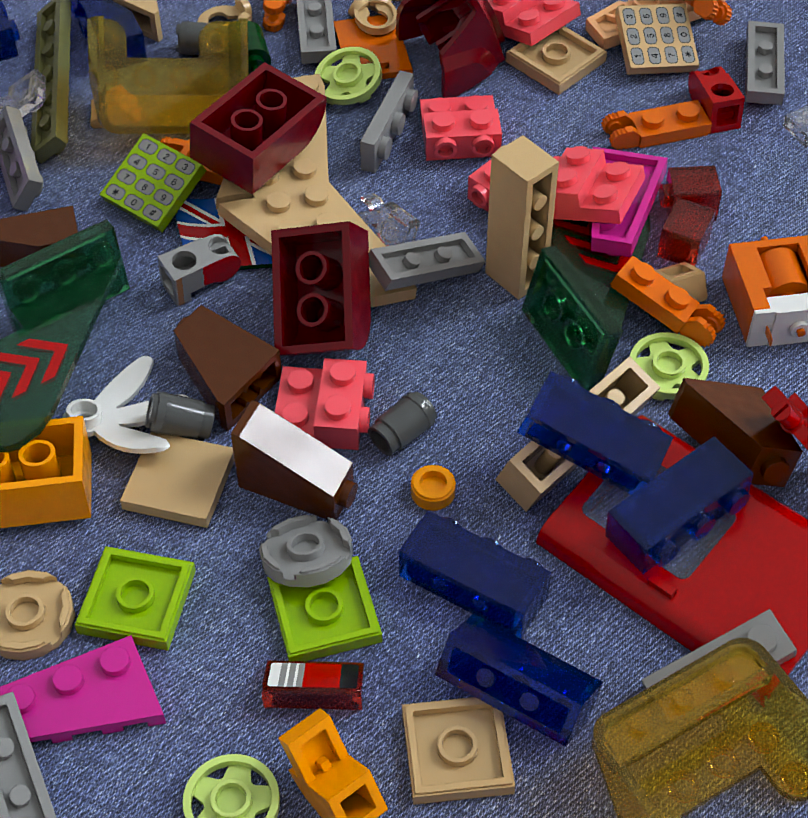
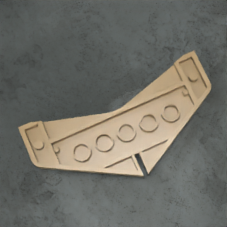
[216,74,417,308]

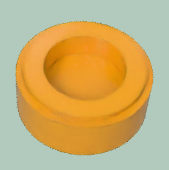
[411,465,456,511]

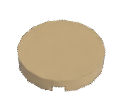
[0,570,76,661]

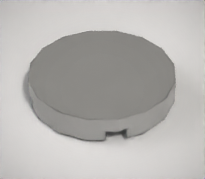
[259,515,353,587]

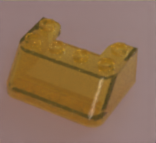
[87,16,249,134]
[591,638,808,818]

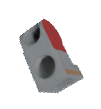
[157,234,241,307]

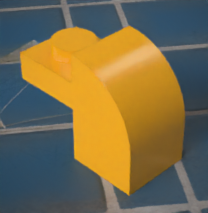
[278,708,388,818]

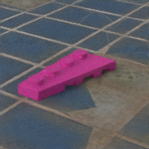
[591,147,668,257]
[0,635,166,743]

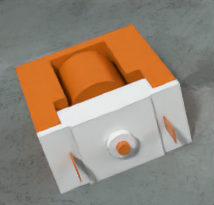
[722,235,808,347]

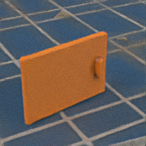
[334,15,413,79]

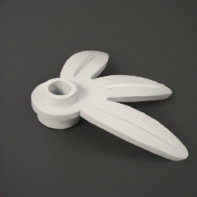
[62,356,190,454]

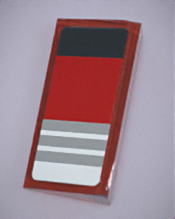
[262,660,364,710]

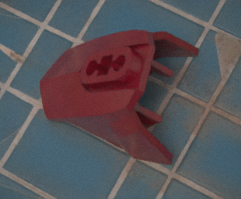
[396,0,506,98]

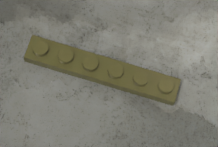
[31,0,72,164]

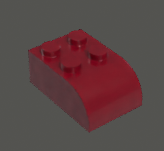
[190,62,327,194]
[271,221,371,357]

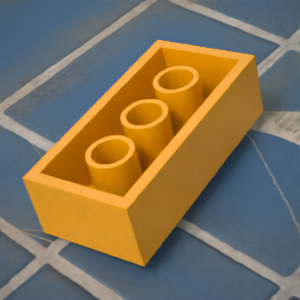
[0,416,92,528]

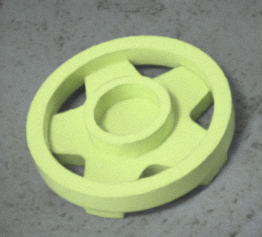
[315,47,383,105]
[630,332,709,401]
[182,754,280,818]

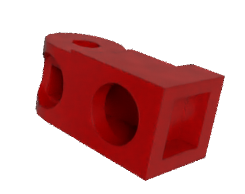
[688,66,745,134]

